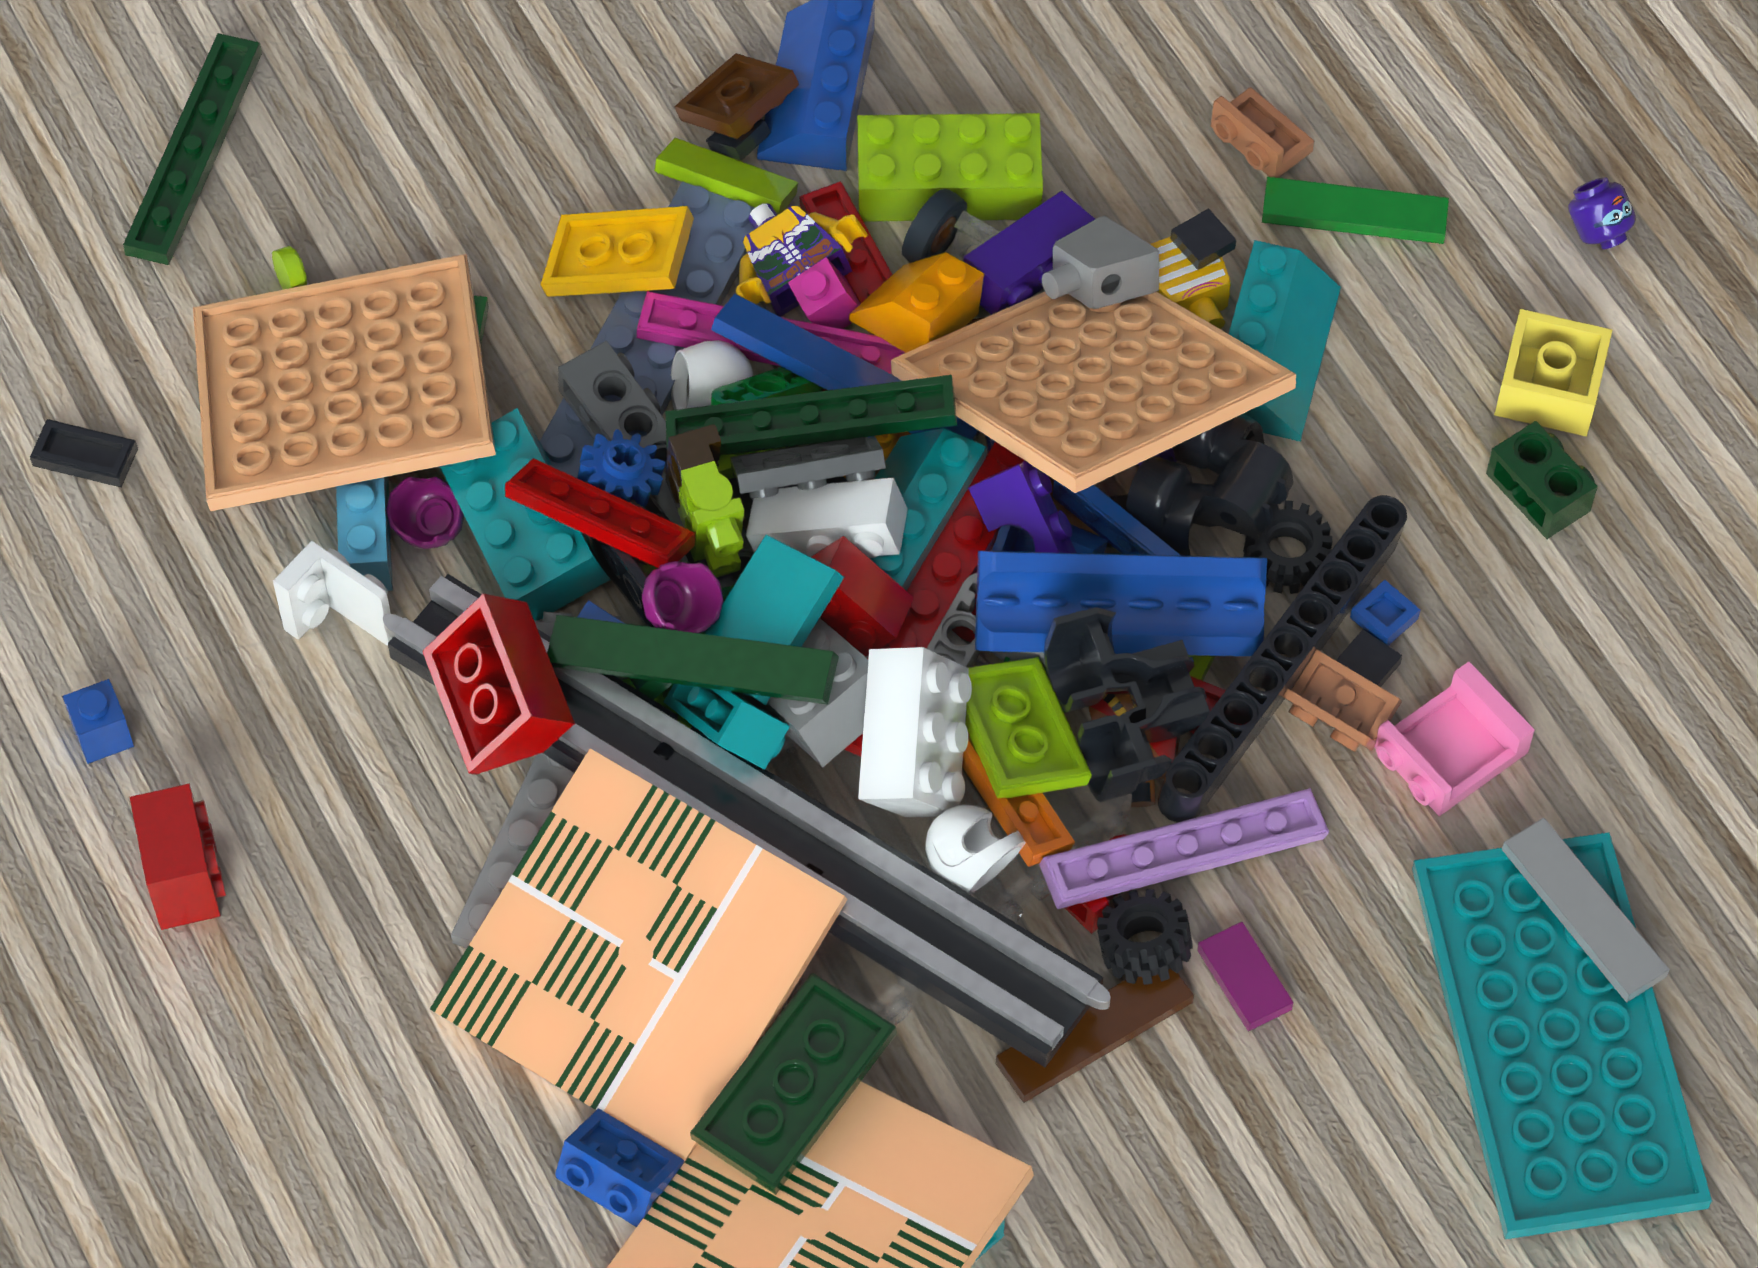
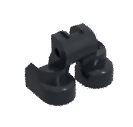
[1126,414,1294,556]
[1044,607,1210,803]

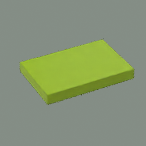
[965,657,1092,799]

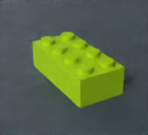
[857,113,1043,222]

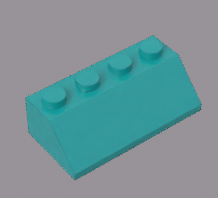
[1229,240,1341,442]
[870,428,987,591]

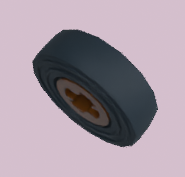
[902,188,967,263]

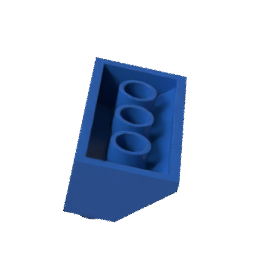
[757,0,875,171]

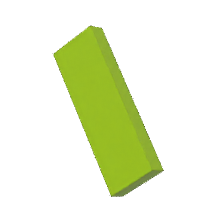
[654,138,798,214]

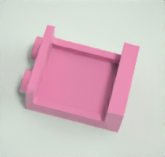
[1375,662,1535,817]

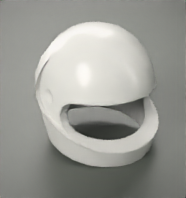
[671,340,754,410]
[925,805,1026,894]

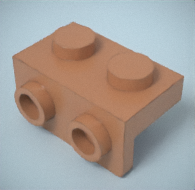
[1211,87,1314,178]
[1283,649,1402,752]

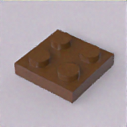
[674,53,799,139]

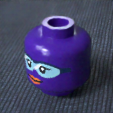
[1568,177,1636,249]

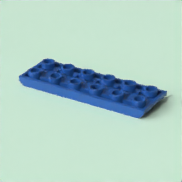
[975,551,1267,656]

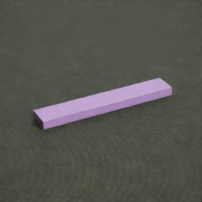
[1039,788,1329,909]

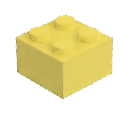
[1494,309,1612,437]

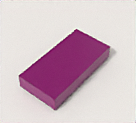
[1197,922,1294,1032]

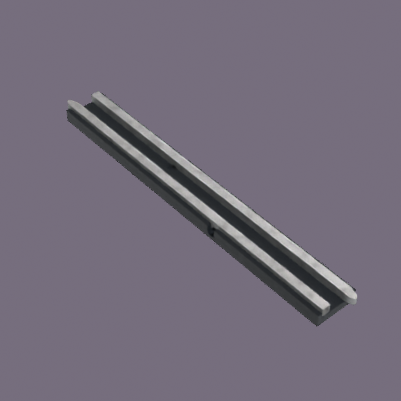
[382,574,1111,1068]

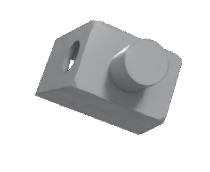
[1042,215,1159,309]

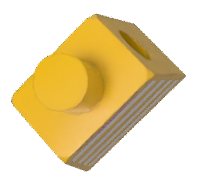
[1150,236,1231,329]

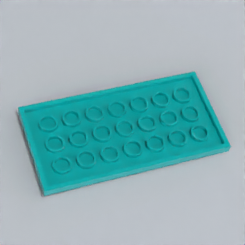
[1412,832,1712,1239]

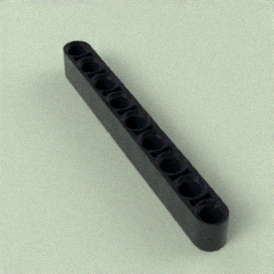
[1158,495,1407,823]

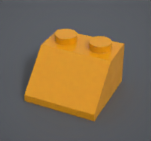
[849,252,984,353]

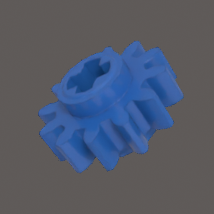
[577,429,665,507]

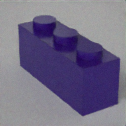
[963,191,1095,315]

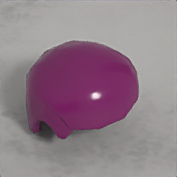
[386,476,464,549]
[642,561,724,633]

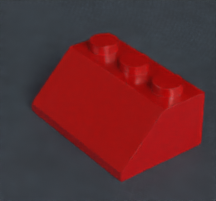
[422,593,575,775]

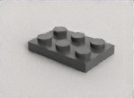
[730,436,886,498]

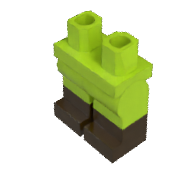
[665,424,744,577]

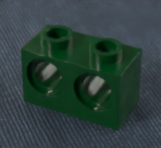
[1486,421,1598,539]

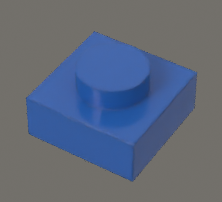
[1350,580,1421,646]

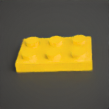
[540,206,694,297]

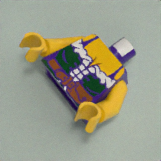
[736,203,868,317]

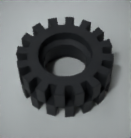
[1243,500,1333,594]
[1097,889,1193,985]

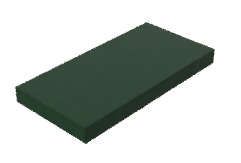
[690,973,897,1195]

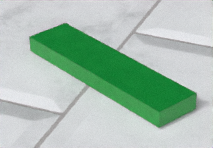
[1261,177,1449,244]

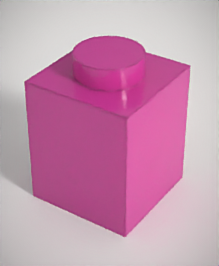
[788,257,860,329]

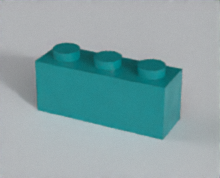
[664,684,790,770]

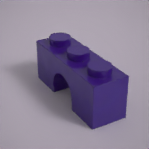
[968,461,1077,553]

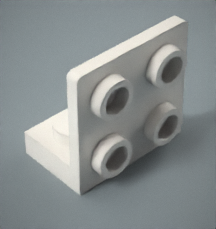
[273,541,392,646]

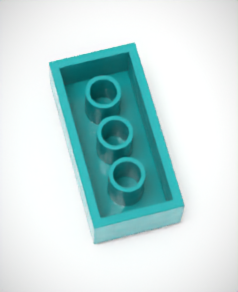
[440,408,611,621]

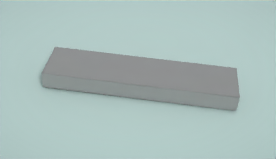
[1502,818,1670,1003]

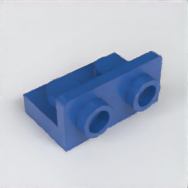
[555,1108,684,1227]

